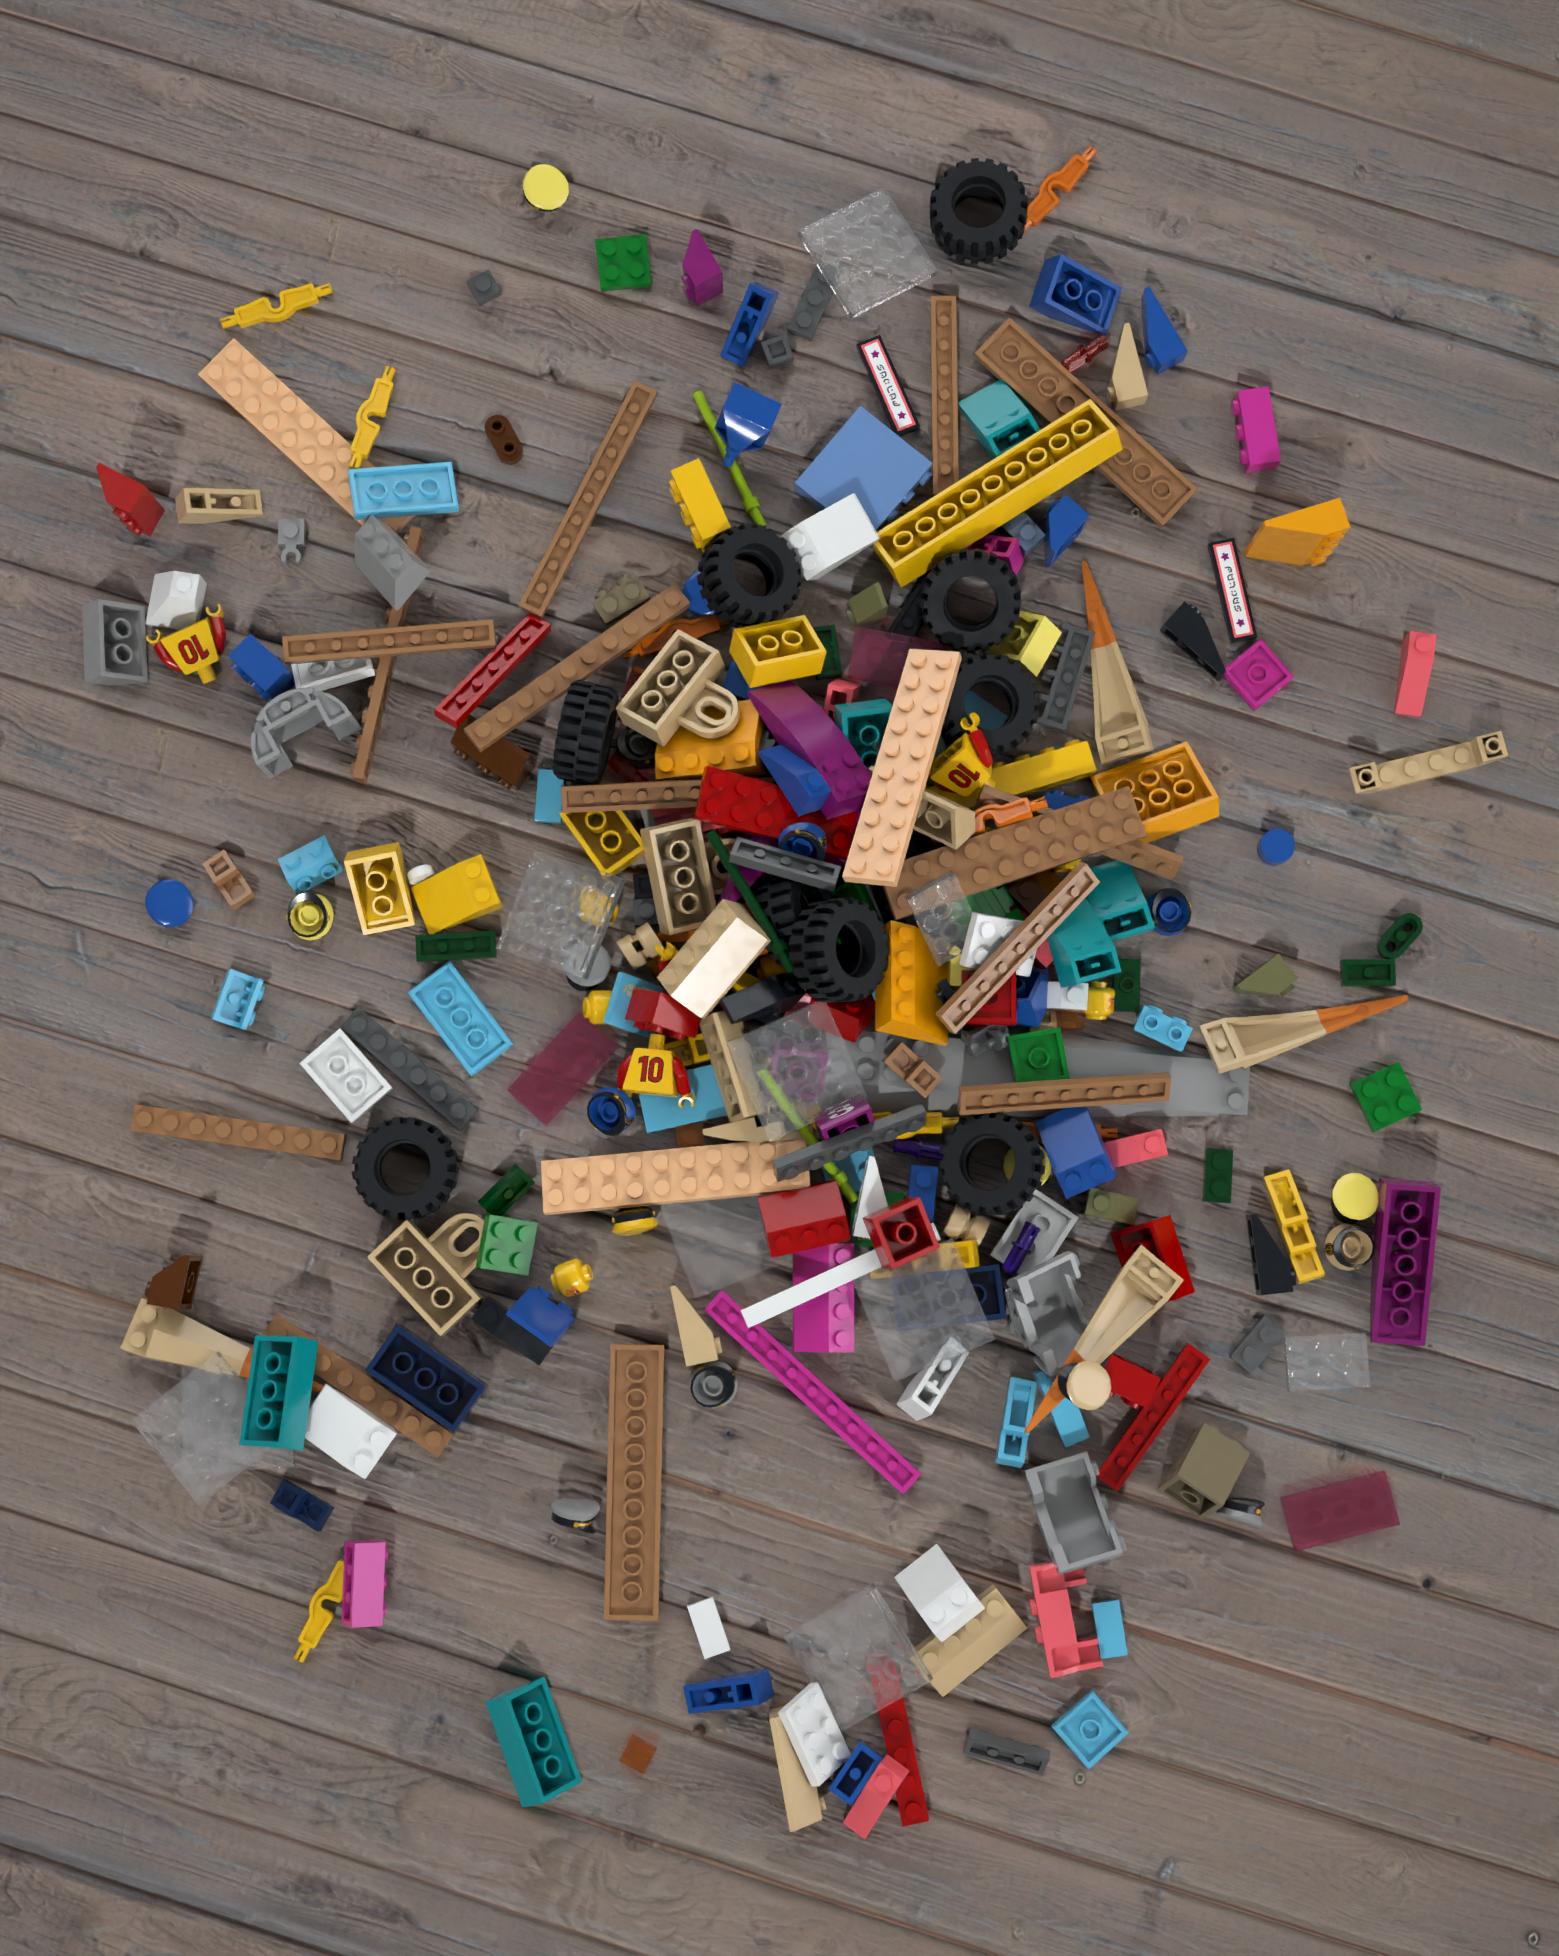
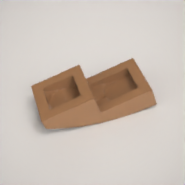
[202,849,256,910]
[882,1041,943,1098]

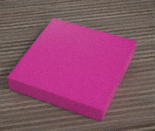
[1223,638,1295,712]

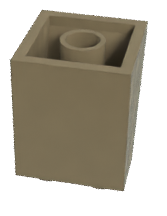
[1157,1422,1250,1520]

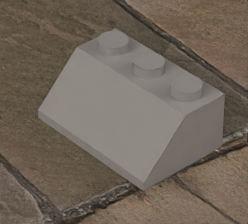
[355,515,431,611]
[82,599,148,686]

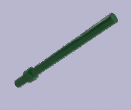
[706,830,793,974]

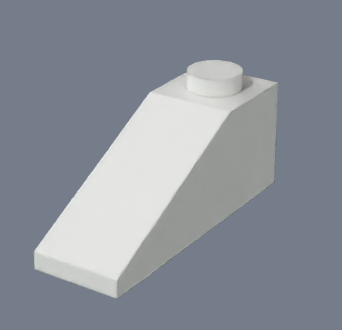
[1047,982,1089,1013]
[851,1155,888,1239]
[896,1336,969,1421]

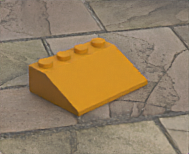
[1243,498,1350,566]
[655,699,766,781]
[1090,741,1219,843]
[875,920,948,1046]

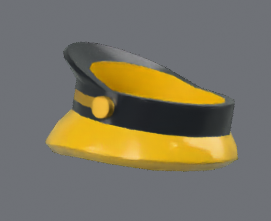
[612,1206,658,1236]

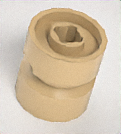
[616,922,665,971]
[942,1203,991,1247]

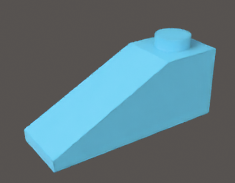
[1032,1369,1090,1448]

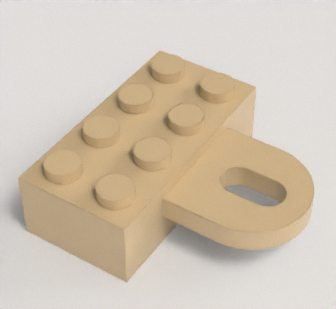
[616,629,740,746]
[640,818,736,935]
[367,1213,484,1336]

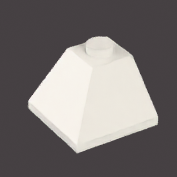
[145,571,207,630]

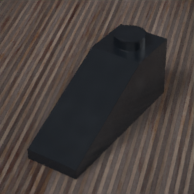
[1160,601,1226,681]
[719,972,806,1024]
[1246,1214,1296,1295]
[471,1296,553,1366]

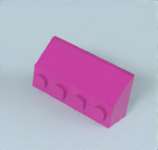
[793,1243,854,1353]

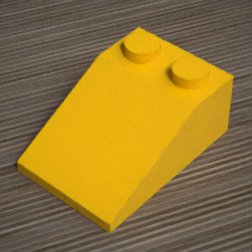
[344,842,415,935]
[411,854,503,934]

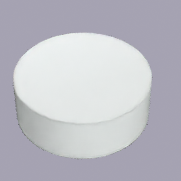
[407,864,435,885]

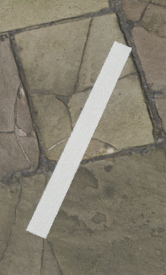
[741,1222,941,1328]

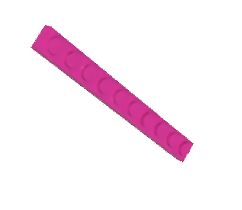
[704,1290,921,1494]

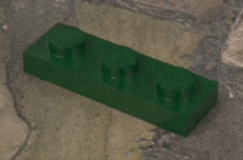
[415,931,497,963]

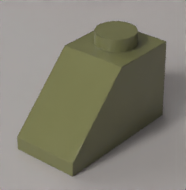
[845,582,888,630]
[1232,953,1298,997]
[1081,1188,1139,1226]

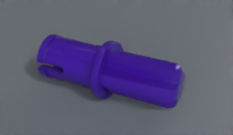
[893,1138,945,1160]
[1002,1221,1041,1275]

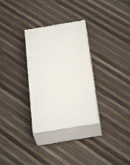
[687,1596,731,1659]

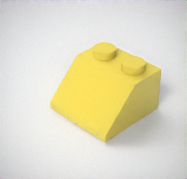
[984,611,1062,677]

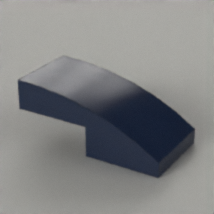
[270,1479,335,1531]

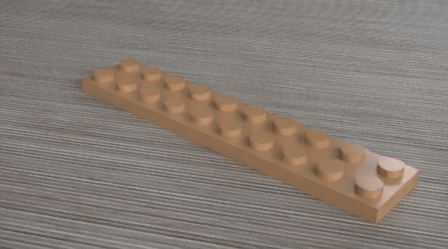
[974,317,1198,528]
[883,786,1147,920]
[604,1344,665,1621]

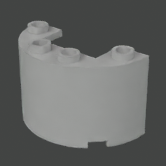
[251,688,362,779]
[1005,1251,1089,1377]
[1025,1451,1127,1575]

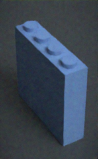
[794,406,933,532]

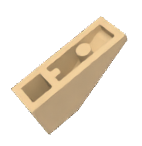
[1106,323,1148,411]
[175,488,263,524]
[670,1285,723,1367]

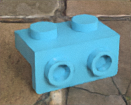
[278,835,343,894]
[210,969,265,1030]
[1133,1005,1193,1052]

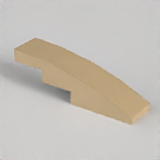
[702,1117,813,1142]

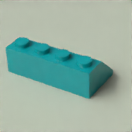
[239,1335,318,1451]
[485,1676,582,1808]

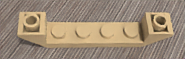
[1348,731,1508,794]

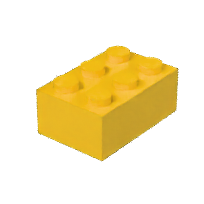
[668,458,731,553]
[729,615,827,688]
[559,783,645,882]

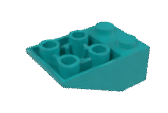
[958,380,1040,461]
[1085,860,1155,943]
[1047,899,1122,988]

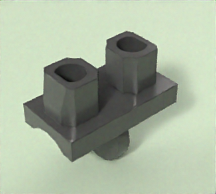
[961,1025,1010,1058]

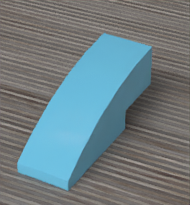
[994,1377,1037,1468]

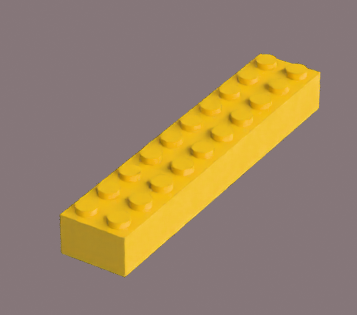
[872,399,1123,588]

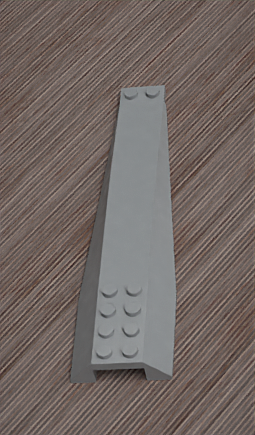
[821,1015,1250,1118]

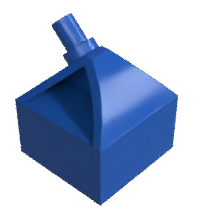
[714,382,782,467]

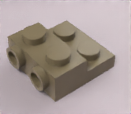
[592,575,651,629]

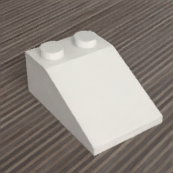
[781,493,880,581]
[305,1384,397,1479]
[894,1544,985,1642]

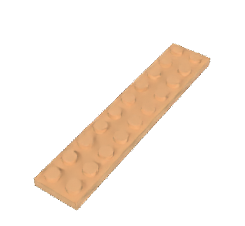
[198,338,415,534]
[842,649,962,887]
[541,1138,811,1215]

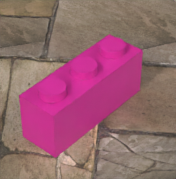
[1231,387,1281,473]
[341,1539,388,1628]

